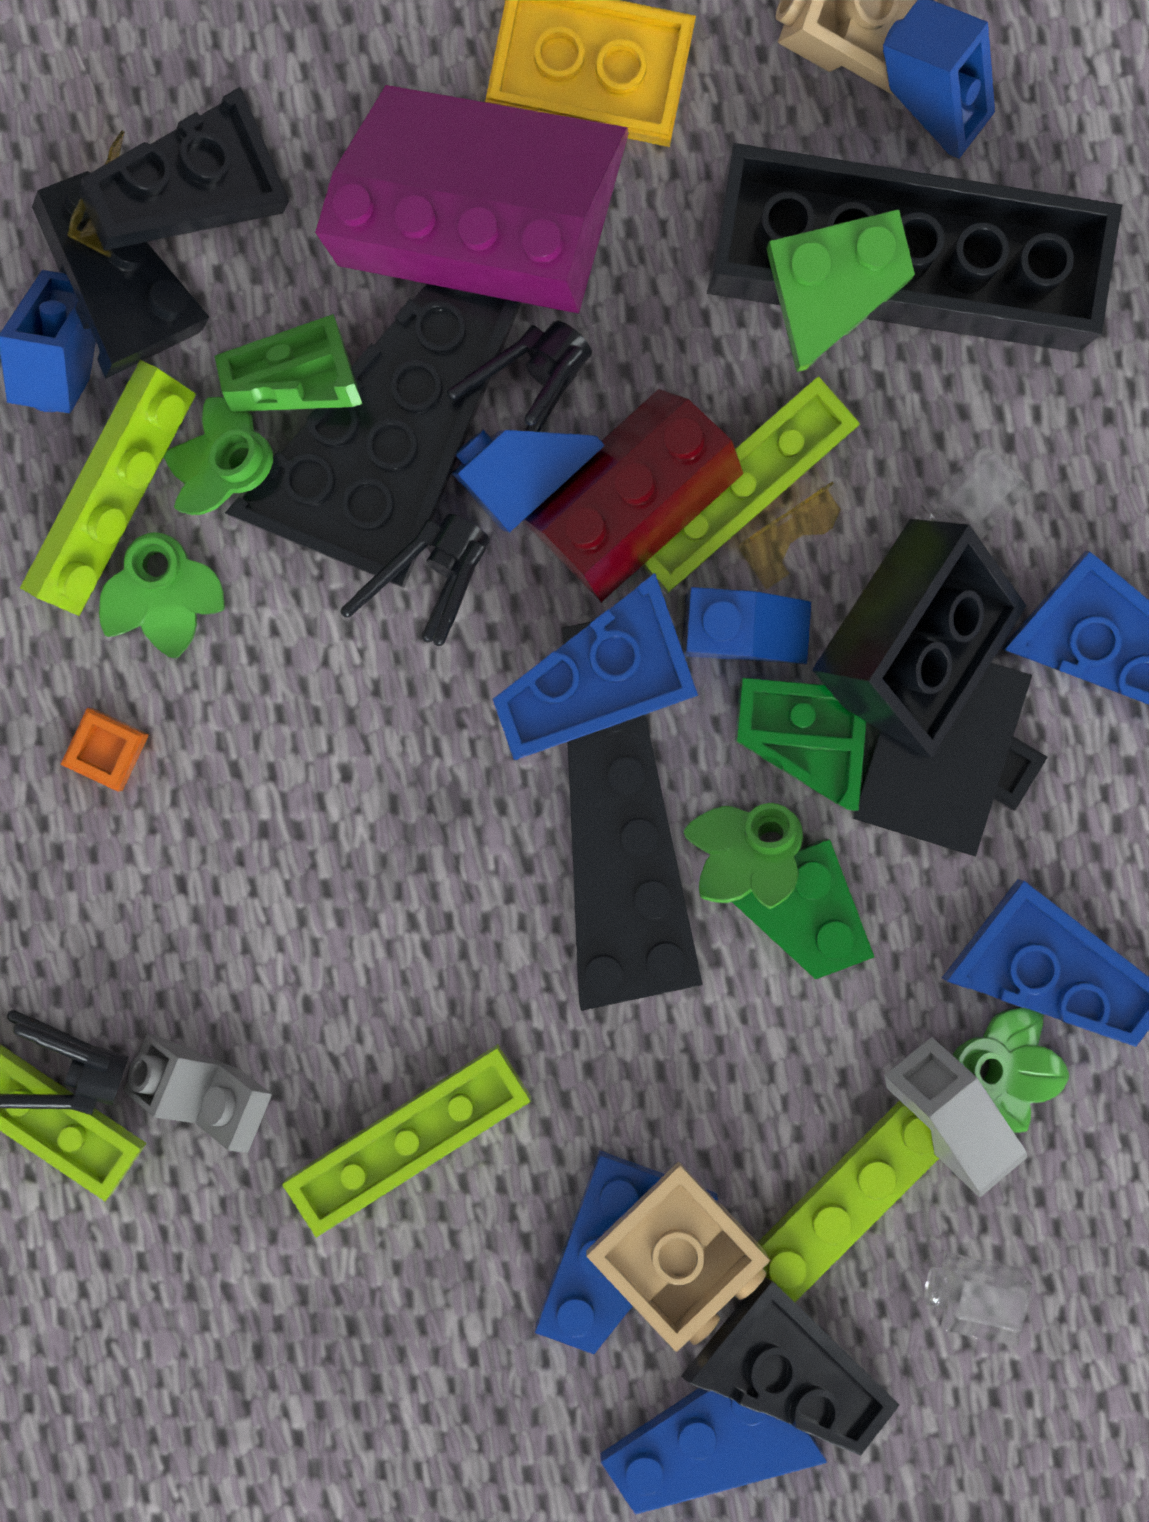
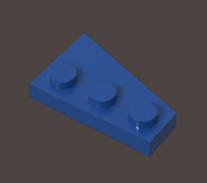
[1001,551,1149,705]
[492,573,698,761]
[942,879,1149,1047]
[535,1151,718,1354]
[600,1388,828,1515]

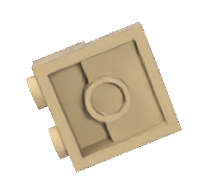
[776,0,938,95]
[586,1161,770,1352]

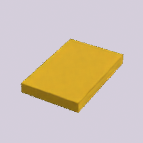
[485,0,696,147]

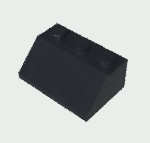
[812,519,1027,758]

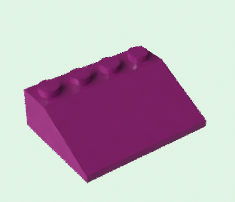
[315,85,629,314]

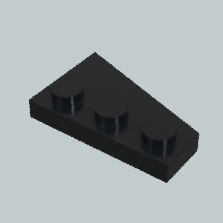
[79,87,289,251]
[32,171,209,379]
[681,1277,900,1456]

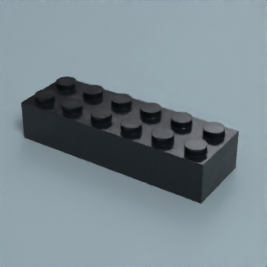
[707,143,1122,353]

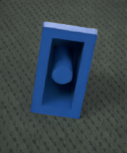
[883,0,995,159]
[0,270,96,413]
[451,429,605,533]
[682,587,812,665]

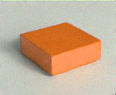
[60,707,149,792]

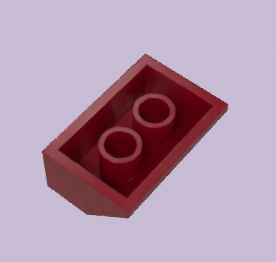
[523,389,744,603]

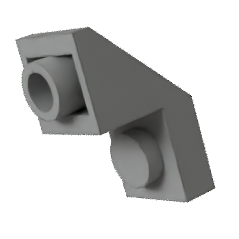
[124,1033,272,1153]
[884,1037,1027,1198]

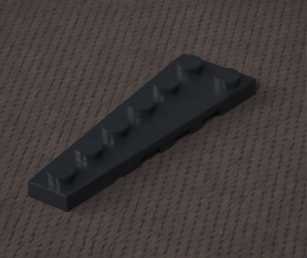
[562,621,703,1011]

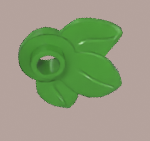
[164,397,273,515]
[99,532,225,659]
[684,803,803,909]
[953,1007,1069,1133]

